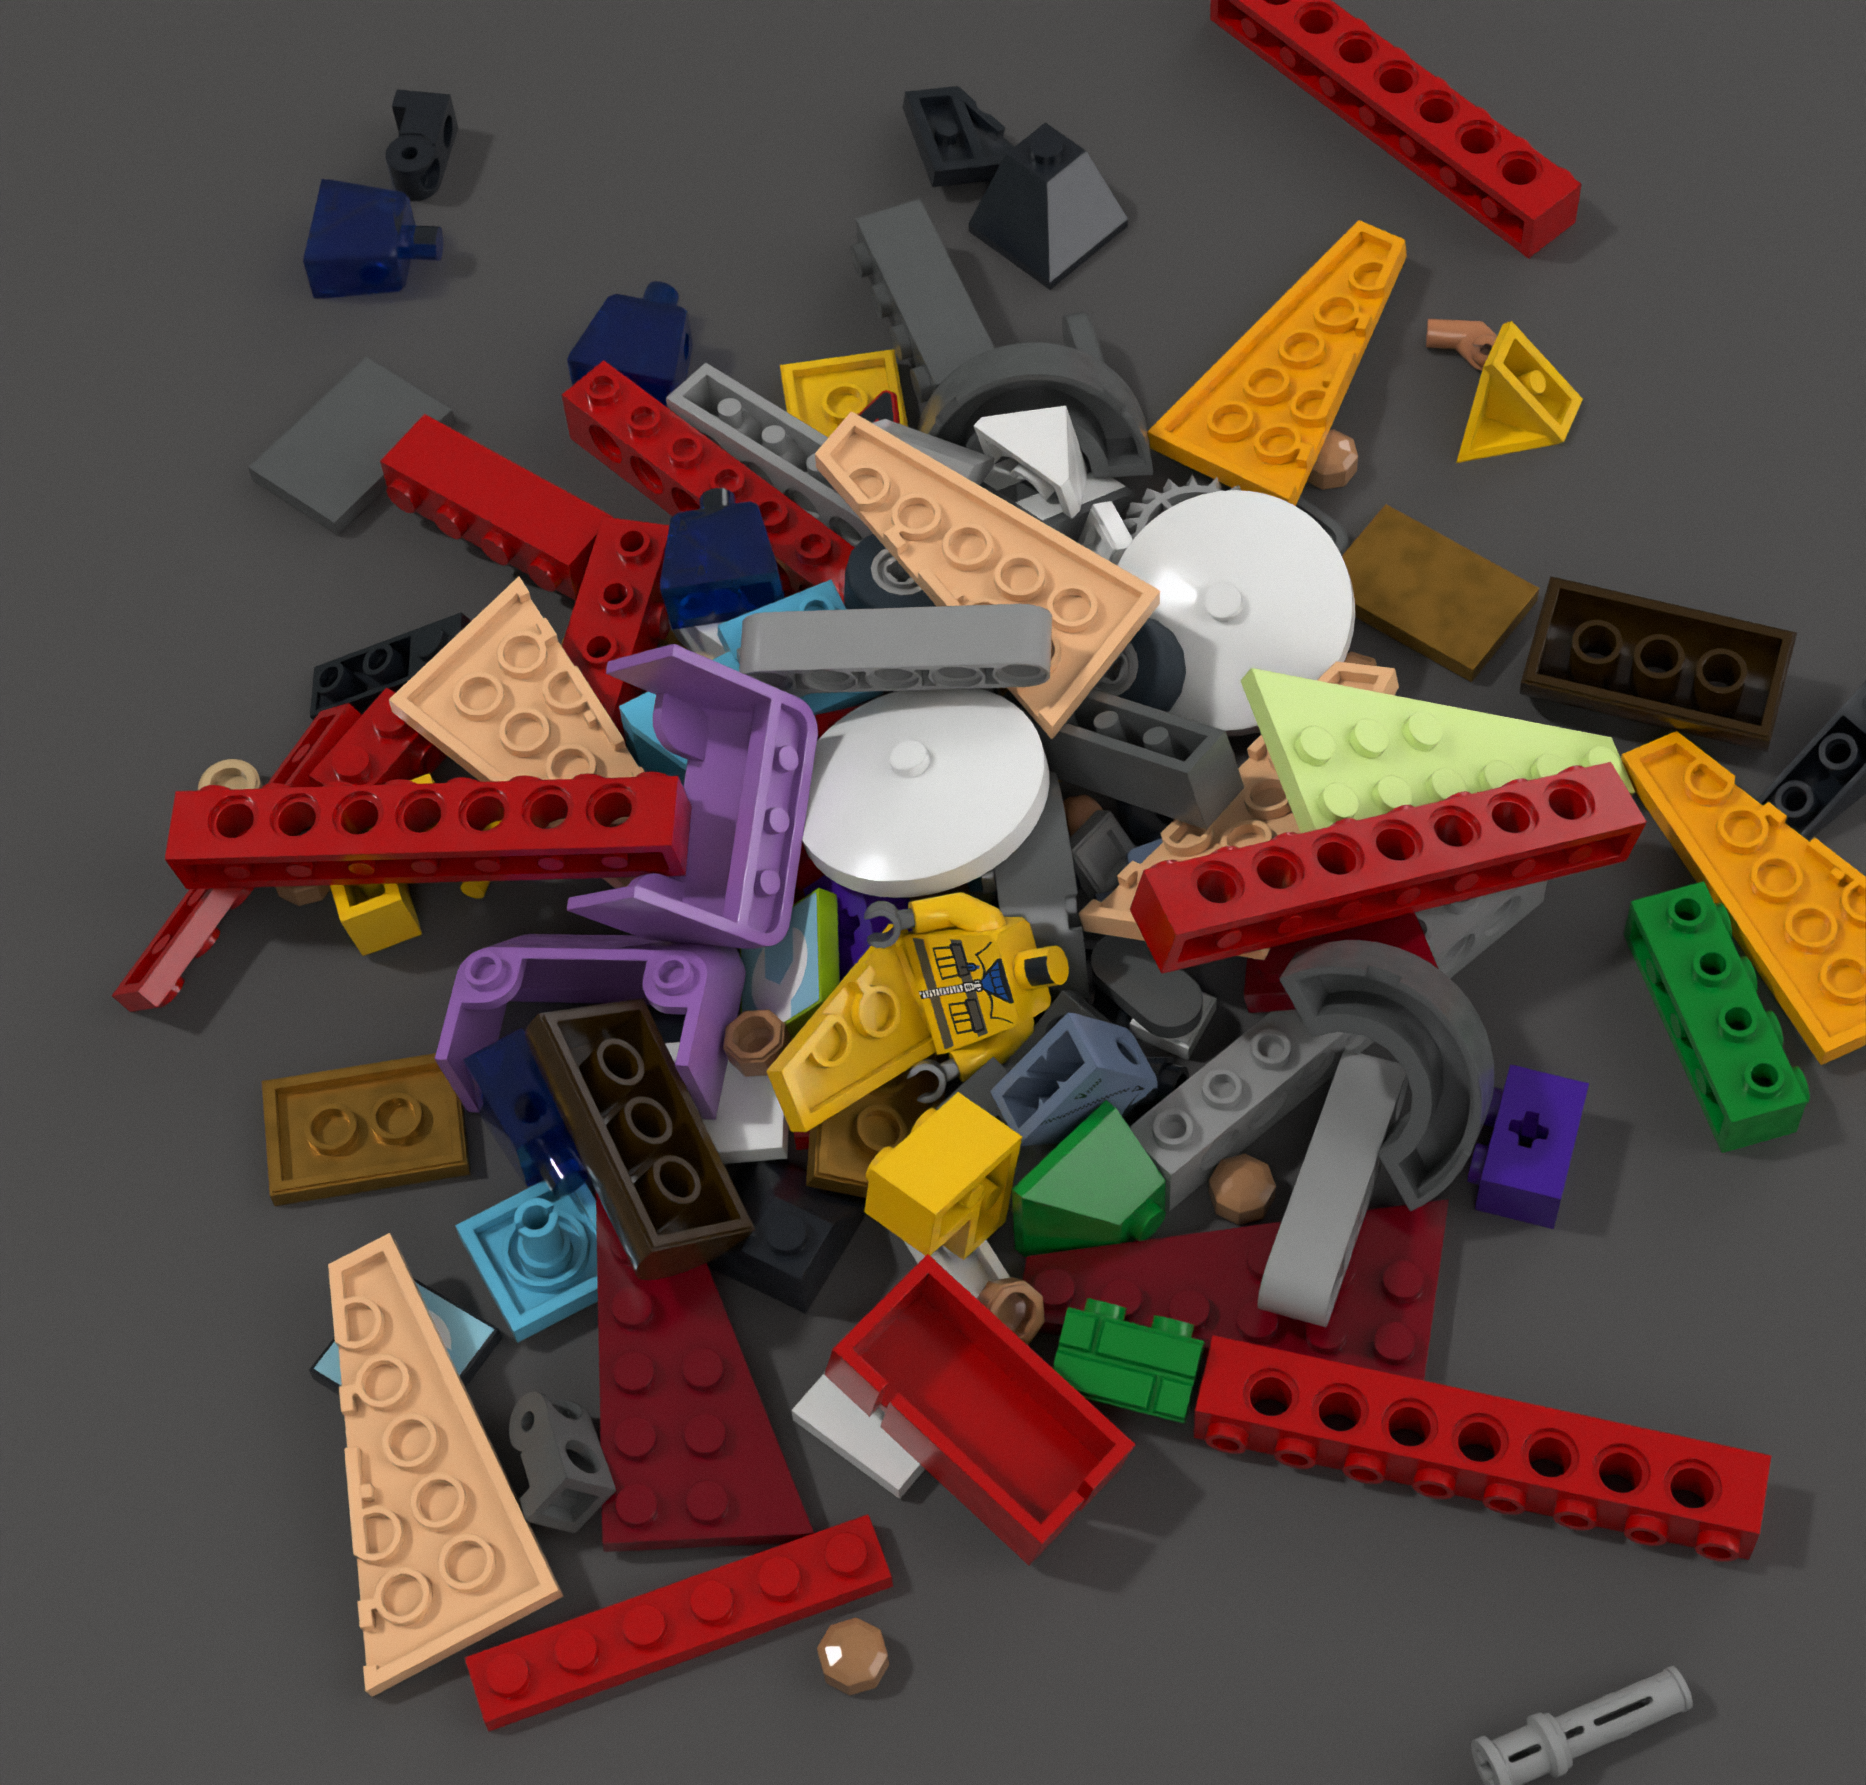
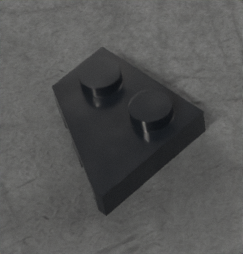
[903,86,1014,187]

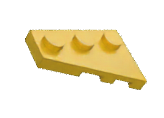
[766,924,936,1132]

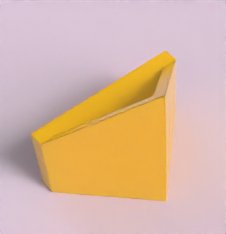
[1456,321,1583,463]

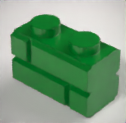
[1053,1298,1206,1424]

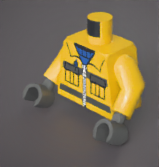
[864,892,1069,1103]

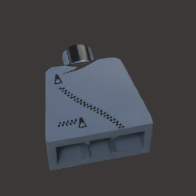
[990,1013,1157,1146]

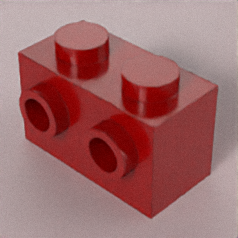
[308,687,447,787]

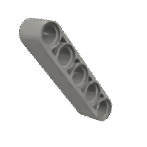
[739,604,1052,694]
[1257,1049,1408,1327]

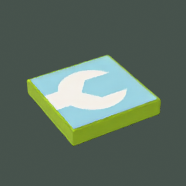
[740,888,840,1039]

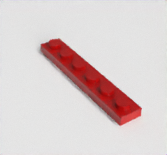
[111,703,362,1012]
[465,1514,893,1732]

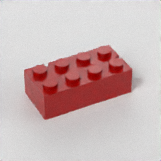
[824,1254,1136,1566]

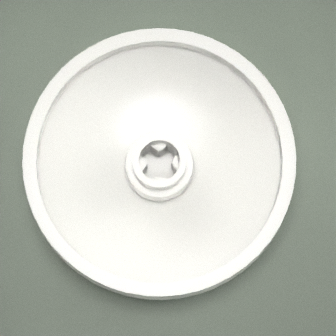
[1116,490,1355,736]
[802,688,1050,898]

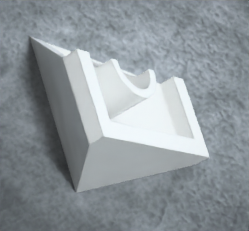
[973,405,1088,519]

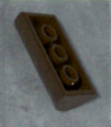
[1520,576,1797,752]
[524,998,755,1280]

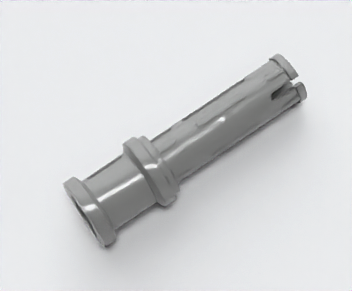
[1471,1666,1693,1785]

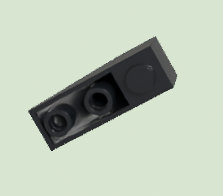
[310,612,471,720]
[1756,681,1866,840]

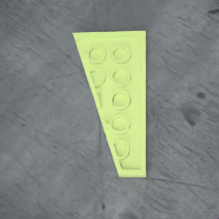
[1240,668,1635,833]

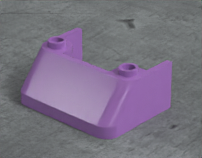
[567,644,818,949]
[435,934,746,1120]

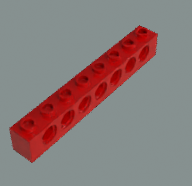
[1210,0,1582,259]
[561,360,855,603]
[1129,762,1647,974]
[165,771,692,889]
[1194,1335,1772,1562]

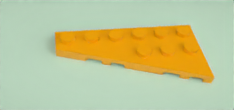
[1147,220,1407,506]
[1621,731,1866,1065]

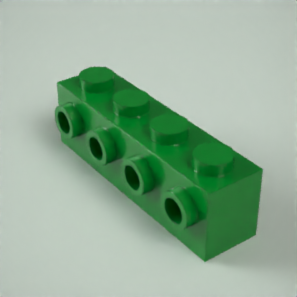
[1623,881,1810,1153]

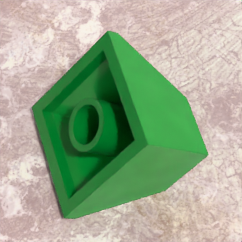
[1012,1100,1166,1257]

